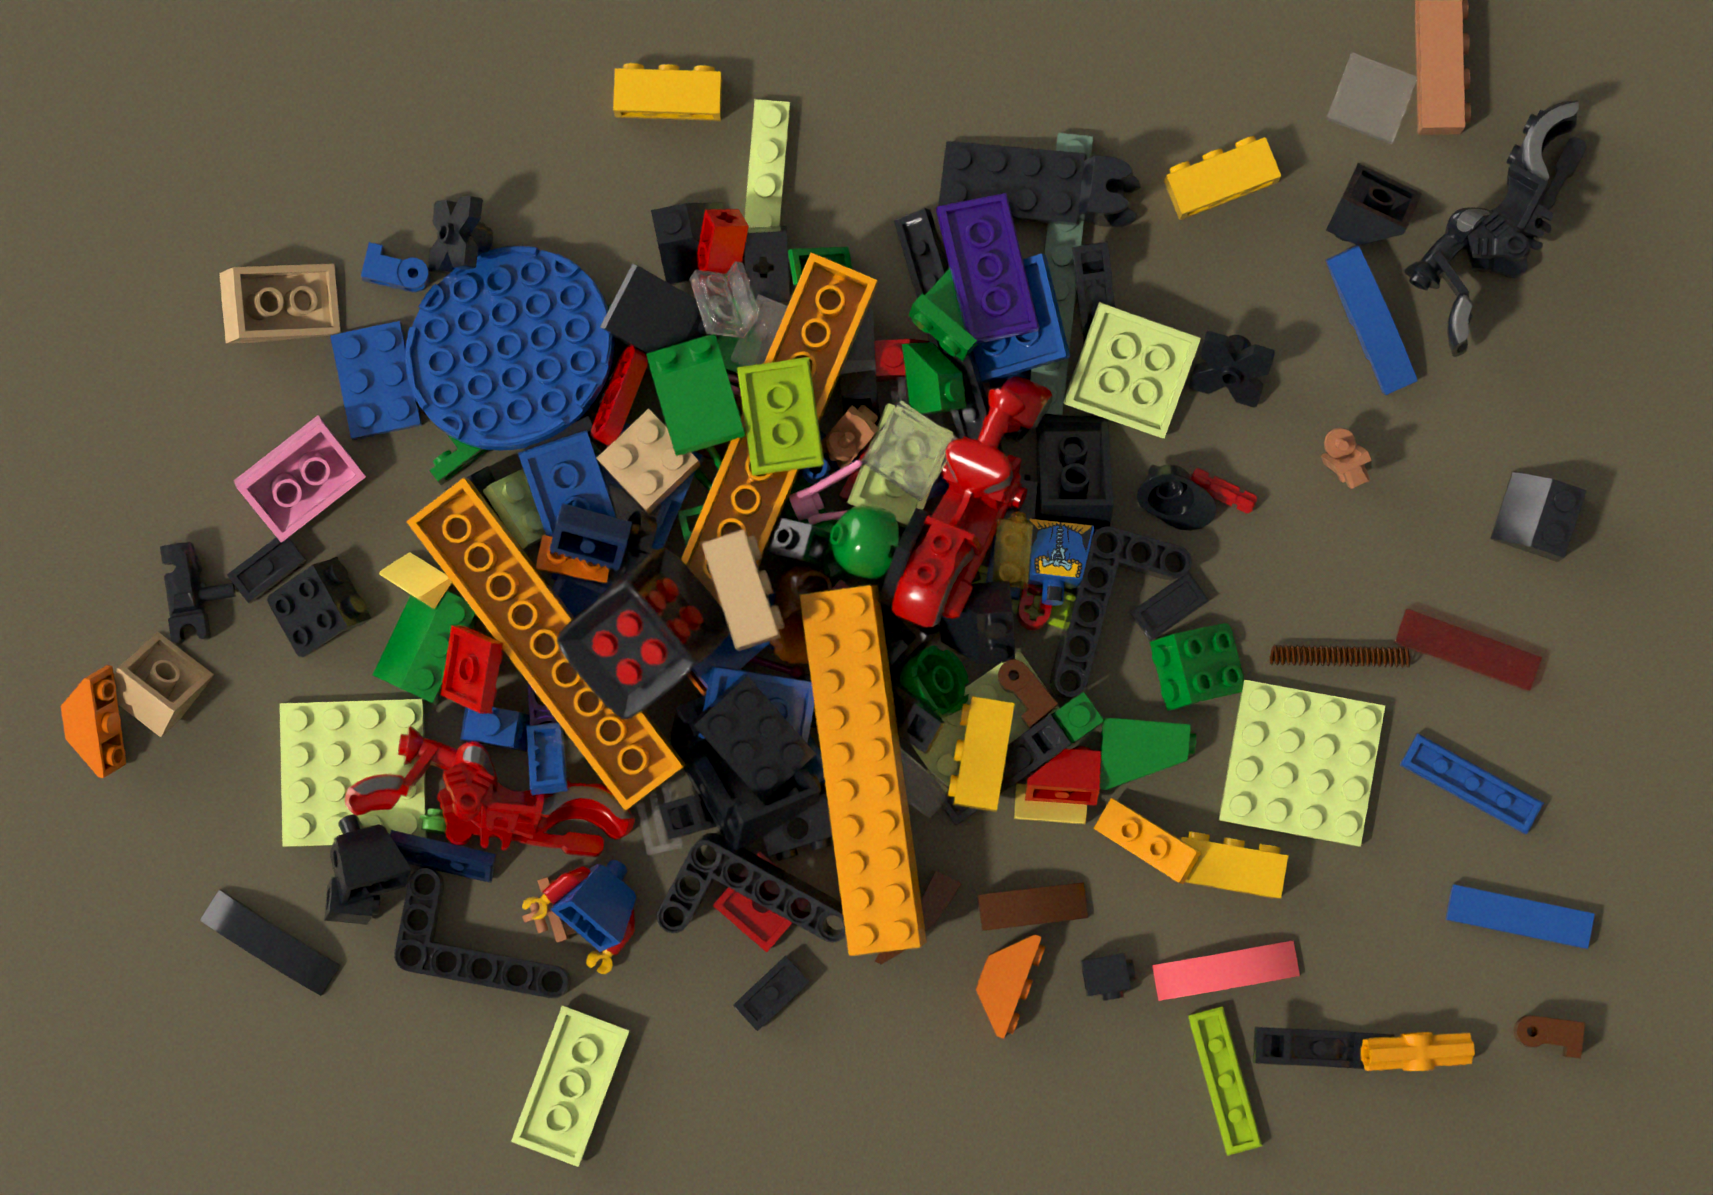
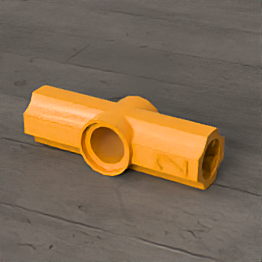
[1361,1032,1475,1071]

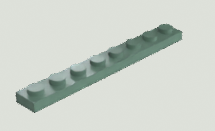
[1030,133,1093,416]

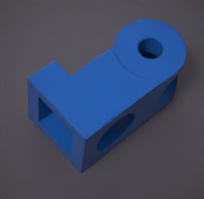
[361,242,430,292]

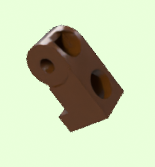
[998,660,1058,729]
[1513,1016,1585,1059]

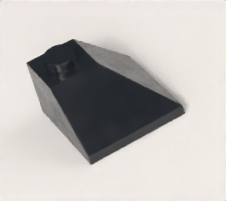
[1326,163,1422,246]
[651,202,723,285]

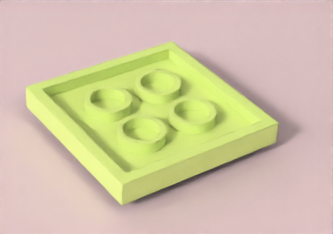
[1063,302,1201,439]

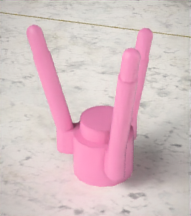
[789,460,862,525]

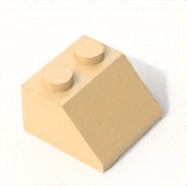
[114,632,214,737]

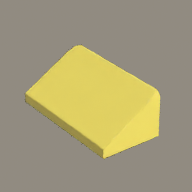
[379,552,452,609]
[1014,783,1087,825]

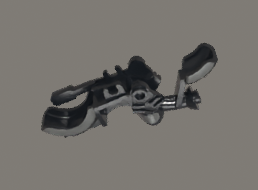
[1404,100,1587,357]

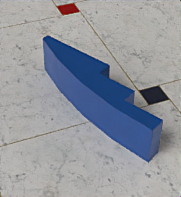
[1325,245,1418,395]

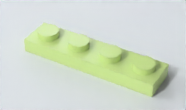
[745,99,790,228]

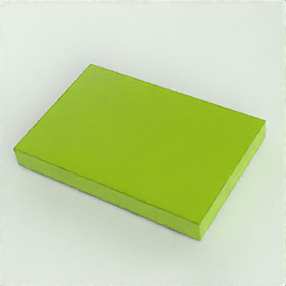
[737,357,825,476]

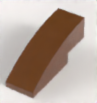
[875,871,961,965]
[977,882,1088,931]

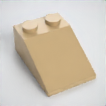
[219,264,341,344]

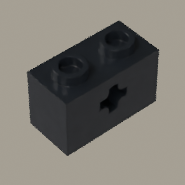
[739,226,790,304]

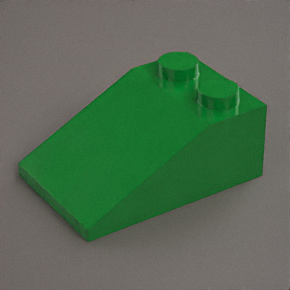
[646,334,746,456]

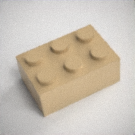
[702,530,785,651]

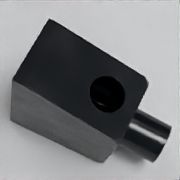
[330,814,411,905]

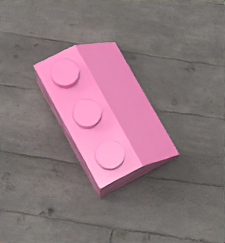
[234,415,366,543]

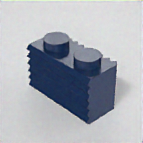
[549,503,632,571]

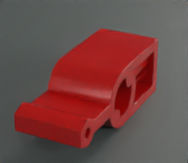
[694,209,749,299]

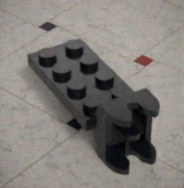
[938,141,1141,227]

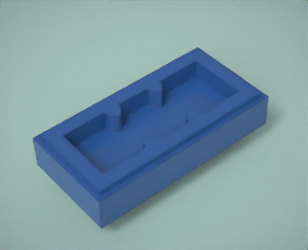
[527,722,568,795]

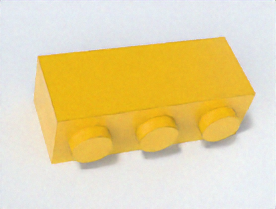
[613,63,722,121]
[1164,136,1281,220]
[948,696,1015,812]
[1172,831,1288,899]

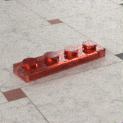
[1393,609,1542,692]

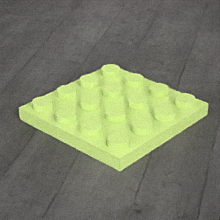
[1218,680,1385,847]
[280,699,427,847]

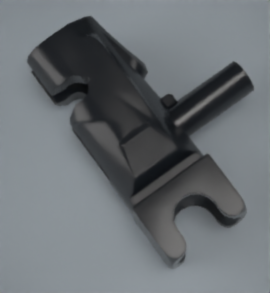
[160,542,236,644]

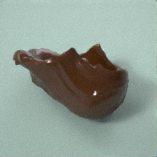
[770,563,833,664]

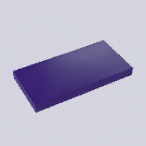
[936,193,1039,344]

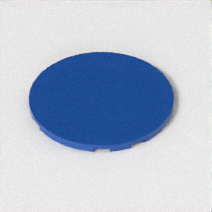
[405,246,615,451]

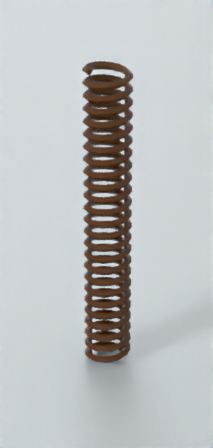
[1269,645,1410,668]

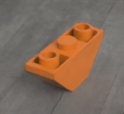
[61,665,126,778]
[975,935,1045,1039]

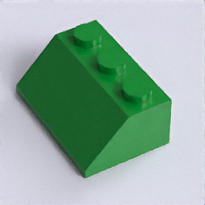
[372,591,479,706]

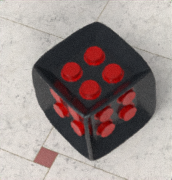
[557,547,730,720]

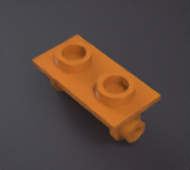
[536,535,609,583]

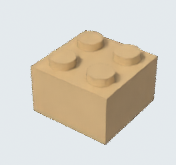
[597,409,700,514]

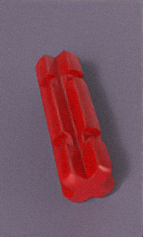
[1191,468,1257,514]

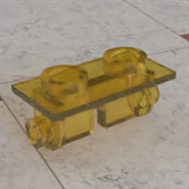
[992,512,1033,589]

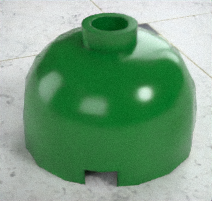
[830,506,899,579]
[898,645,969,718]

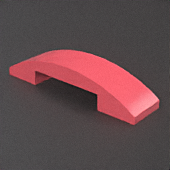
[1152,940,1300,1001]

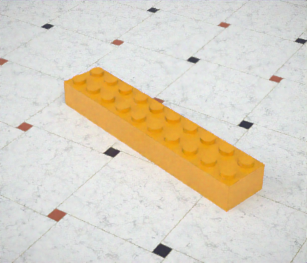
[681,253,878,608]
[406,478,686,811]
[800,584,927,956]

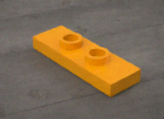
[1093,798,1201,884]

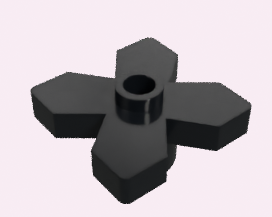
[428,196,493,273]
[1189,331,1275,407]

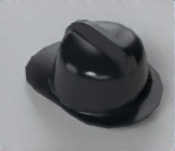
[1137,464,1217,531]

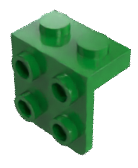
[909,268,979,362]
[1150,623,1245,711]

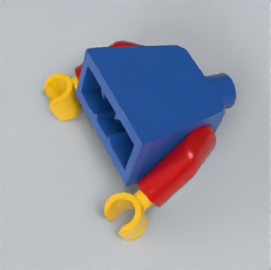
[522,860,636,974]

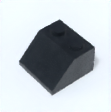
[1490,472,1587,562]
[940,581,1015,664]

